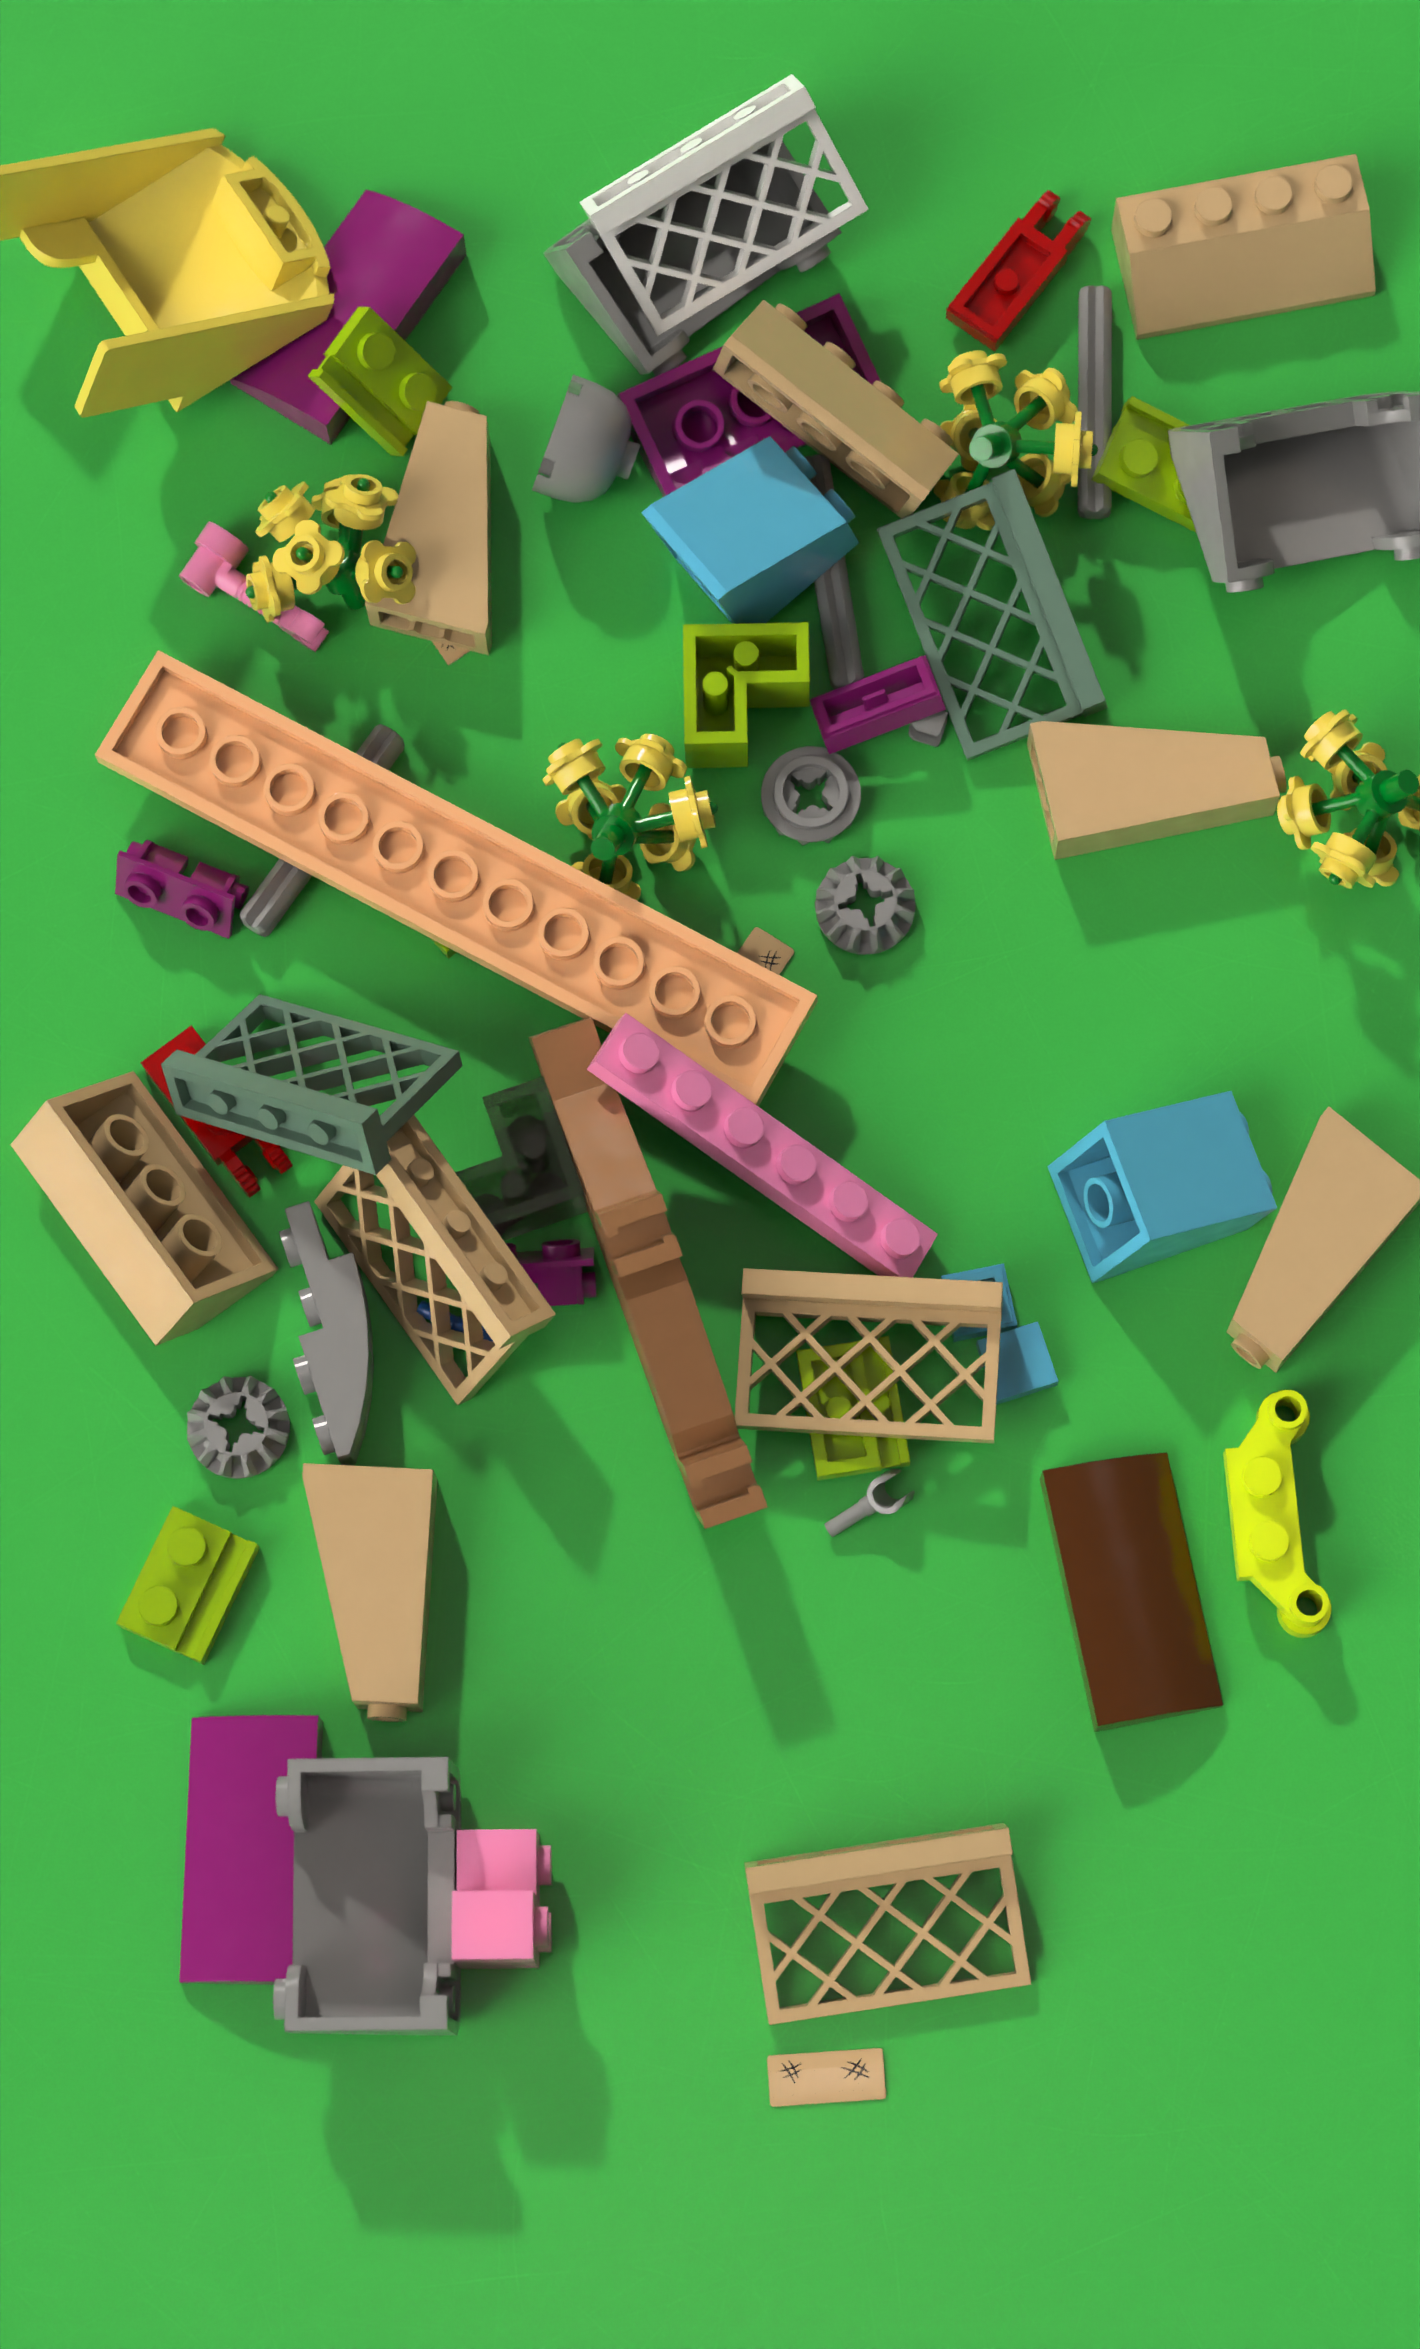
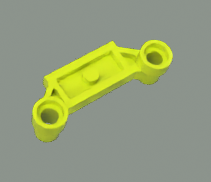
[1223,1390,1332,1638]

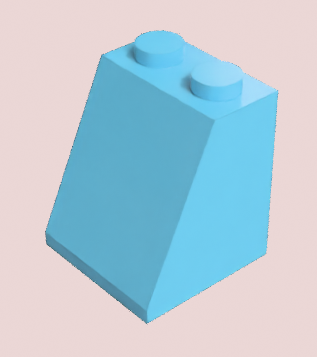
[641,436,859,624]
[1047,1091,1277,1283]

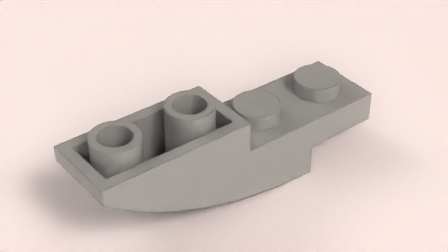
[279,1201,374,1466]

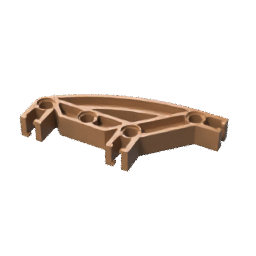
[528,1017,768,1529]

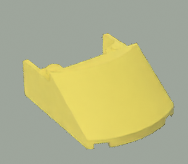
[0,128,334,418]

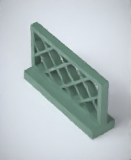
[877,469,1108,761]
[161,994,463,1175]

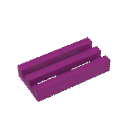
[809,655,946,755]

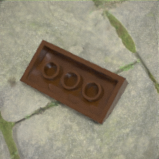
[1040,1452,1223,1733]

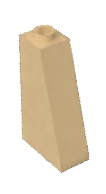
[365,401,492,656]
[1027,721,1287,860]
[1226,1107,1420,1373]
[302,1463,438,1722]

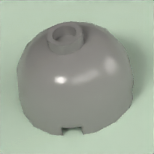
[532,374,640,503]

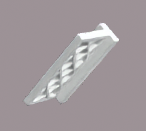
[580,74,869,336]

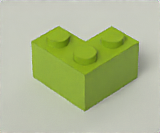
[683,622,810,768]

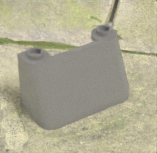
[543,141,842,376]
[1168,391,1420,593]
[273,1757,461,2035]

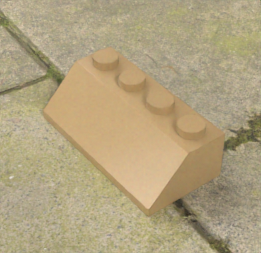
[1111,154,1376,340]
[713,299,959,519]
[10,1071,278,1346]

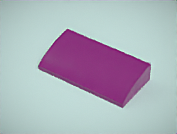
[230,190,467,445]
[617,293,881,497]
[179,1715,323,1985]

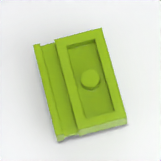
[308,307,453,457]
[1091,396,1196,532]
[796,1336,910,1481]
[116,1506,260,1665]

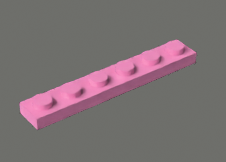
[586,1013,938,1277]

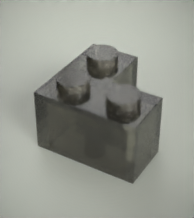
[455,1076,588,1241]

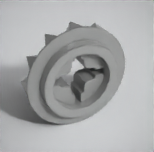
[761,746,861,845]
[815,855,915,955]
[187,1376,290,1479]

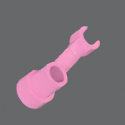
[179,522,329,652]

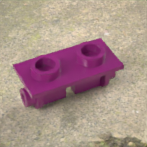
[115,840,249,939]
[506,1239,597,1306]

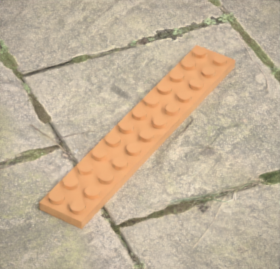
[95,650,818,1106]

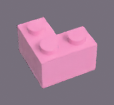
[452,1829,552,1969]

